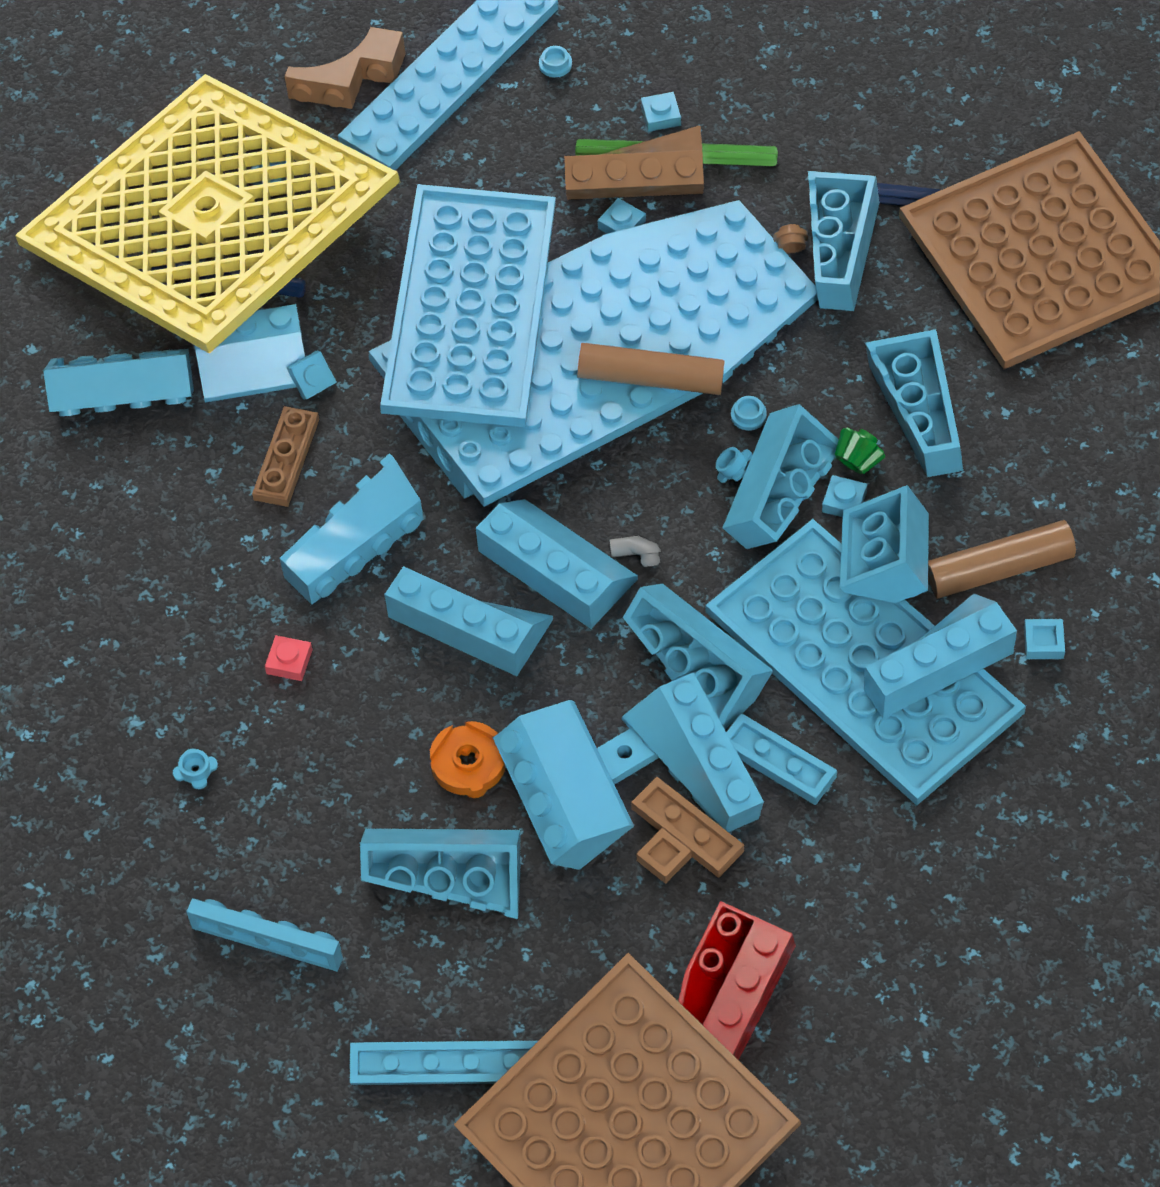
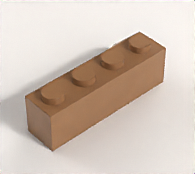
[564,125,704,200]

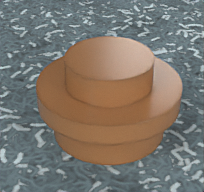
[773,224,808,253]

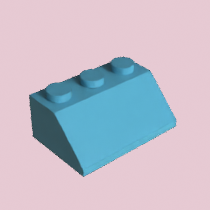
[195,304,305,403]
[840,485,929,603]

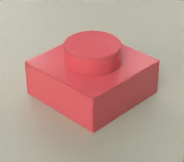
[265,635,313,681]

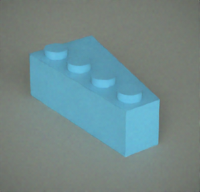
[808,171,880,311]
[865,329,963,477]

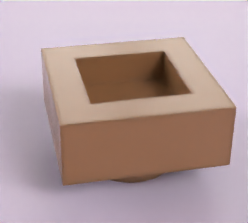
[636,828,692,884]

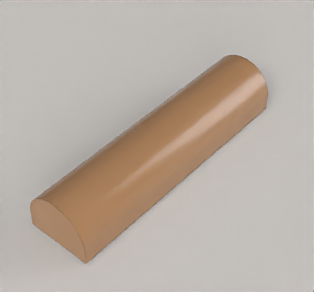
[577,343,725,395]
[928,520,1076,599]

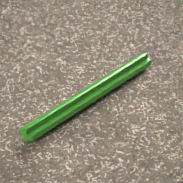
[575,139,778,167]

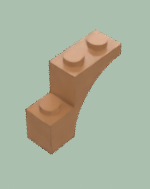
[285,27,405,109]

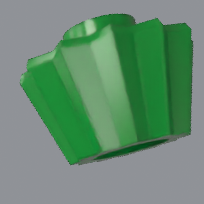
[835,427,885,474]

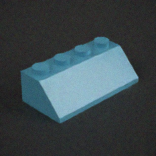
[476,499,638,629]
[493,700,634,870]

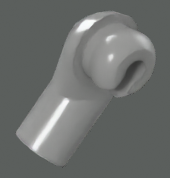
[609,536,661,567]

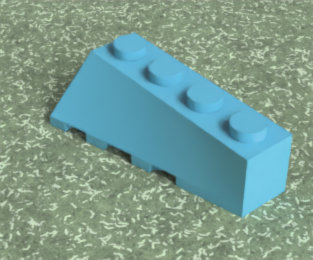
[43,349,194,416]
[723,404,839,549]
[280,453,424,605]
[384,566,553,676]
[623,584,773,730]
[864,594,1017,718]
[622,672,764,832]
[360,829,521,919]

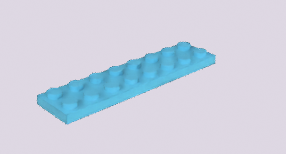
[338,0,558,170]

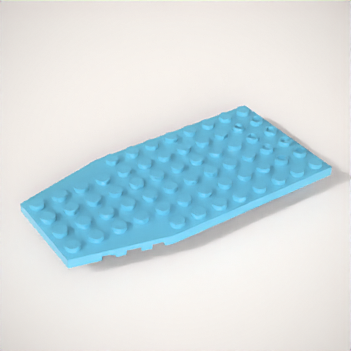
[369,200,818,507]

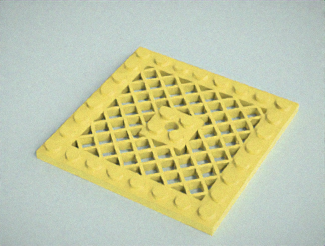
[15,74,400,353]

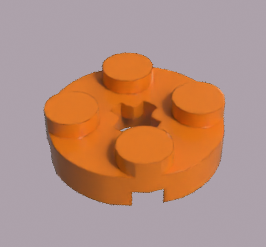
[430,721,506,798]

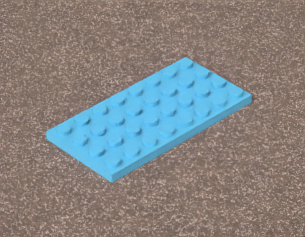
[380,184,556,427]
[705,519,1026,806]

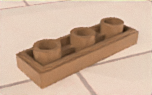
[252,406,319,507]

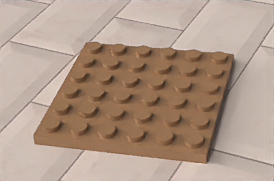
[899,131,1160,369]
[454,953,801,1187]

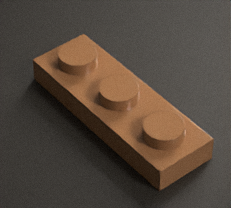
[631,777,744,878]

